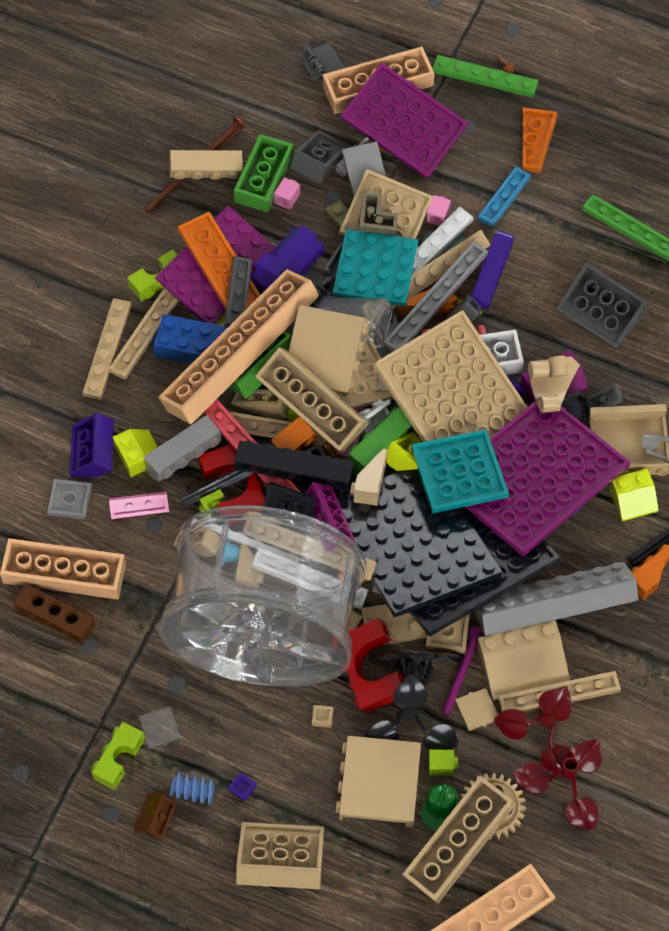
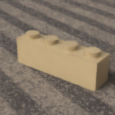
[169,150,243,180]

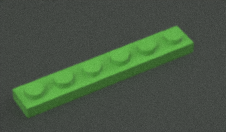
[433,55,539,98]
[582,194,669,261]

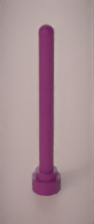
[442,627,485,716]

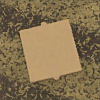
[455,688,497,731]

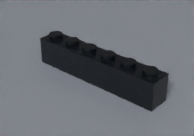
[234,440,354,491]

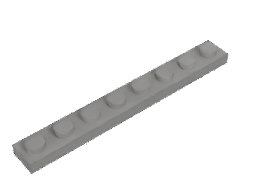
[383,241,488,352]

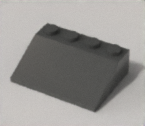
[556,262,651,349]

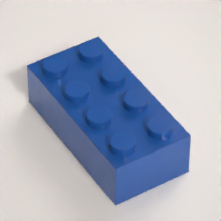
[153,314,228,364]

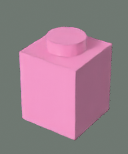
[274,177,300,210]
[427,195,451,226]

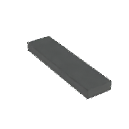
[224,256,252,327]

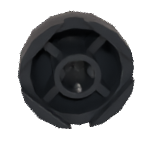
[561,391,588,426]

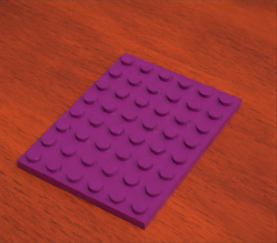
[465,401,630,556]

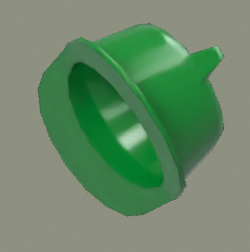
[421,784,459,831]

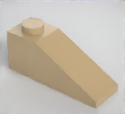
[231,389,290,419]
[351,448,387,506]

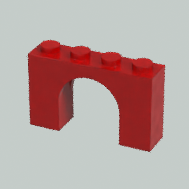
[198,445,265,528]
[336,618,405,713]

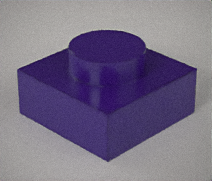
[228,772,257,802]

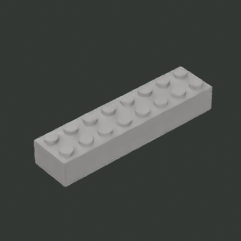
[475,562,639,636]

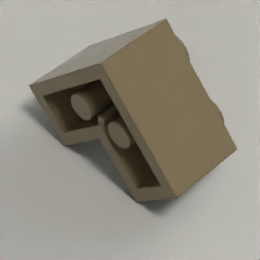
[358,192,398,236]

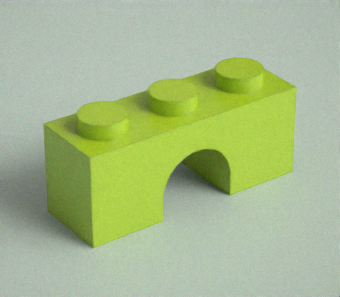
[127,250,177,302]
[91,722,145,791]

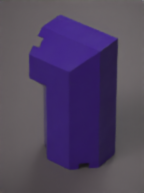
[250,226,324,292]

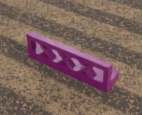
[305,482,355,553]

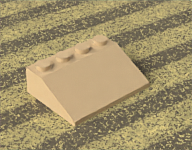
[477,620,570,701]
[236,822,324,889]

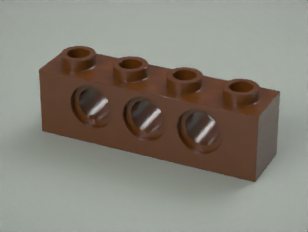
[13,584,96,645]

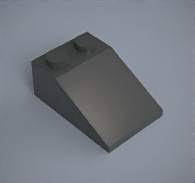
[290,130,349,184]

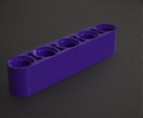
[472,230,515,310]

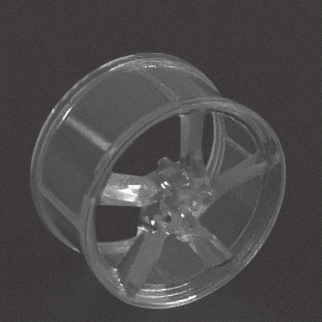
[159,506,366,687]

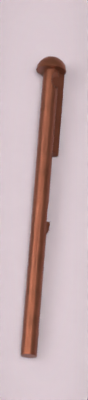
[144,117,245,213]

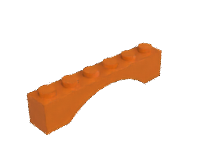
[631,544,669,600]

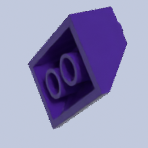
[70,412,114,477]

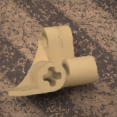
[528,356,580,413]

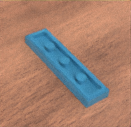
[478,166,531,228]

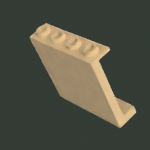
[289,305,370,395]
[588,404,669,476]
[336,736,421,828]

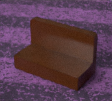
[134,793,177,840]

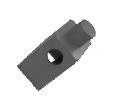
[446,294,481,322]

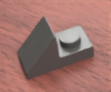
[587,383,623,411]

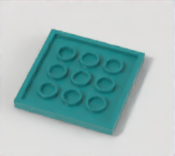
[333,229,418,307]
[411,429,509,514]

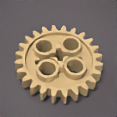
[460,773,526,841]

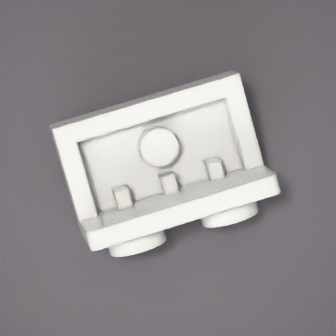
[359,399,391,437]

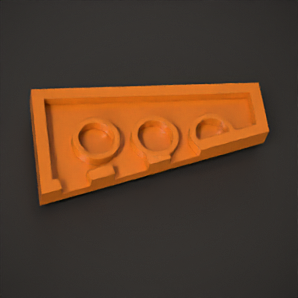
[523,107,558,173]

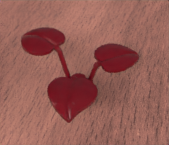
[494,686,575,776]
[513,740,602,830]

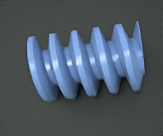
[170,772,215,805]

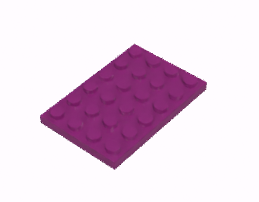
[340,63,469,179]
[155,206,276,324]

